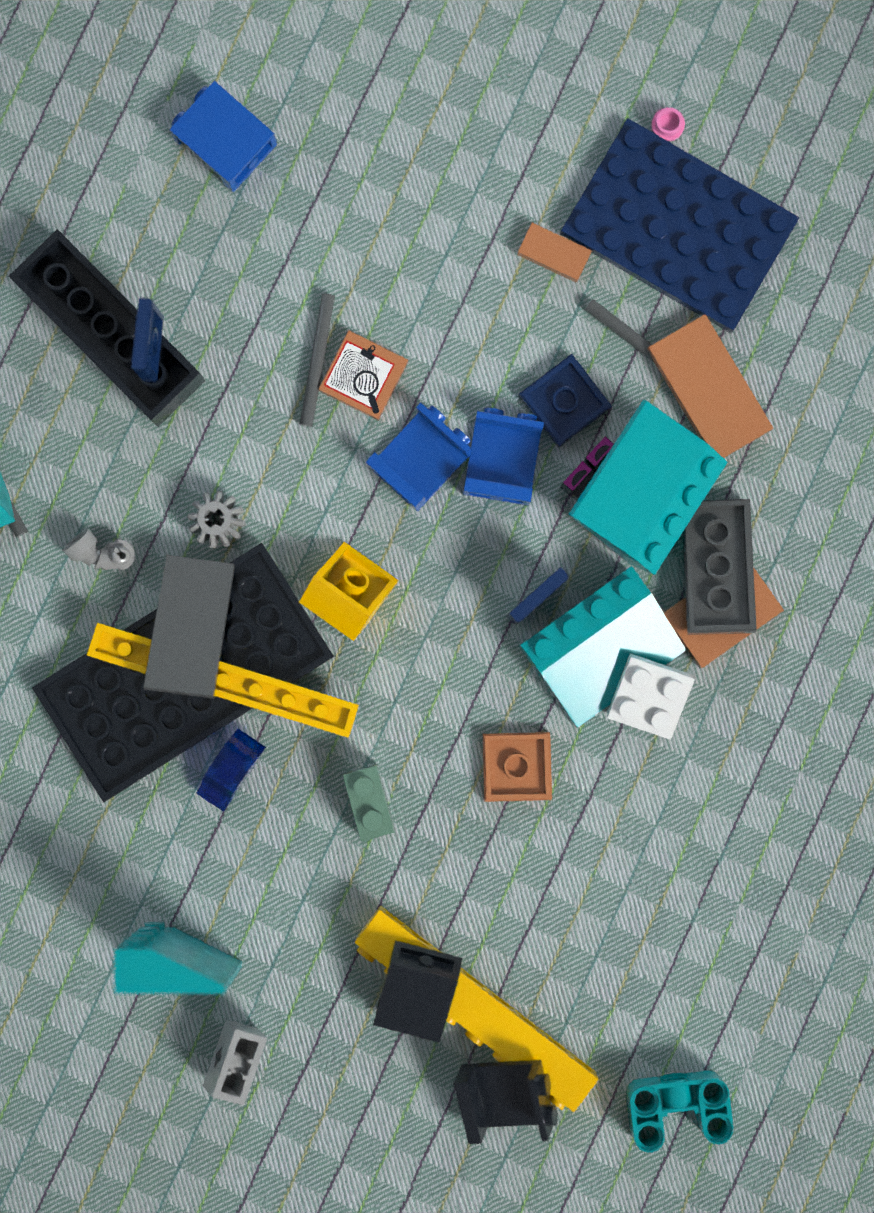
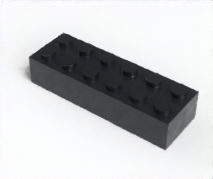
[9,229,206,427]

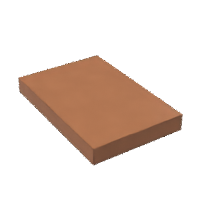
[663,567,784,668]

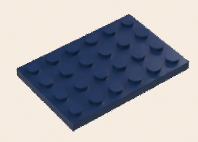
[560,118,800,333]

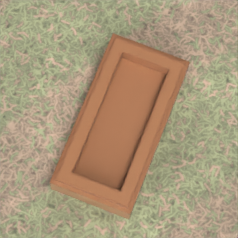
[517,223,592,283]

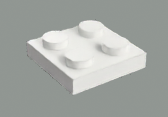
[606,653,695,740]

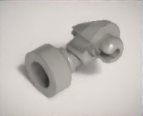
[62,528,135,571]

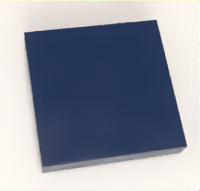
[131,298,164,382]
[518,354,612,448]
[506,567,569,625]

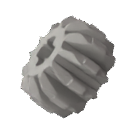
[187,491,246,549]

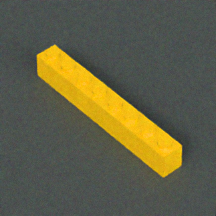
[355,905,599,1112]

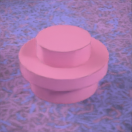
[651,107,685,142]

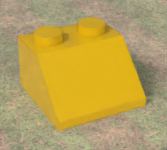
[299,542,399,641]

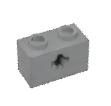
[203,1019,267,1106]

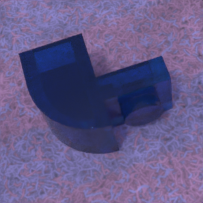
[196,729,266,812]

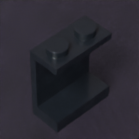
[373,940,462,1043]
[454,1060,558,1144]

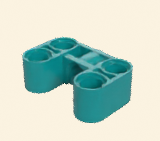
[626,1070,734,1153]

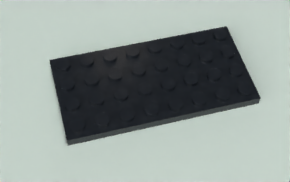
[32,543,334,803]

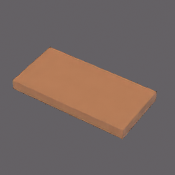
[647,314,774,458]

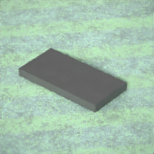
[683,499,757,635]
[144,555,235,699]

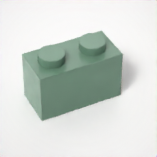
[343,764,395,842]

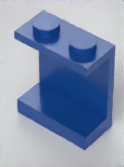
[169,80,277,193]
[366,403,472,512]
[463,408,544,506]

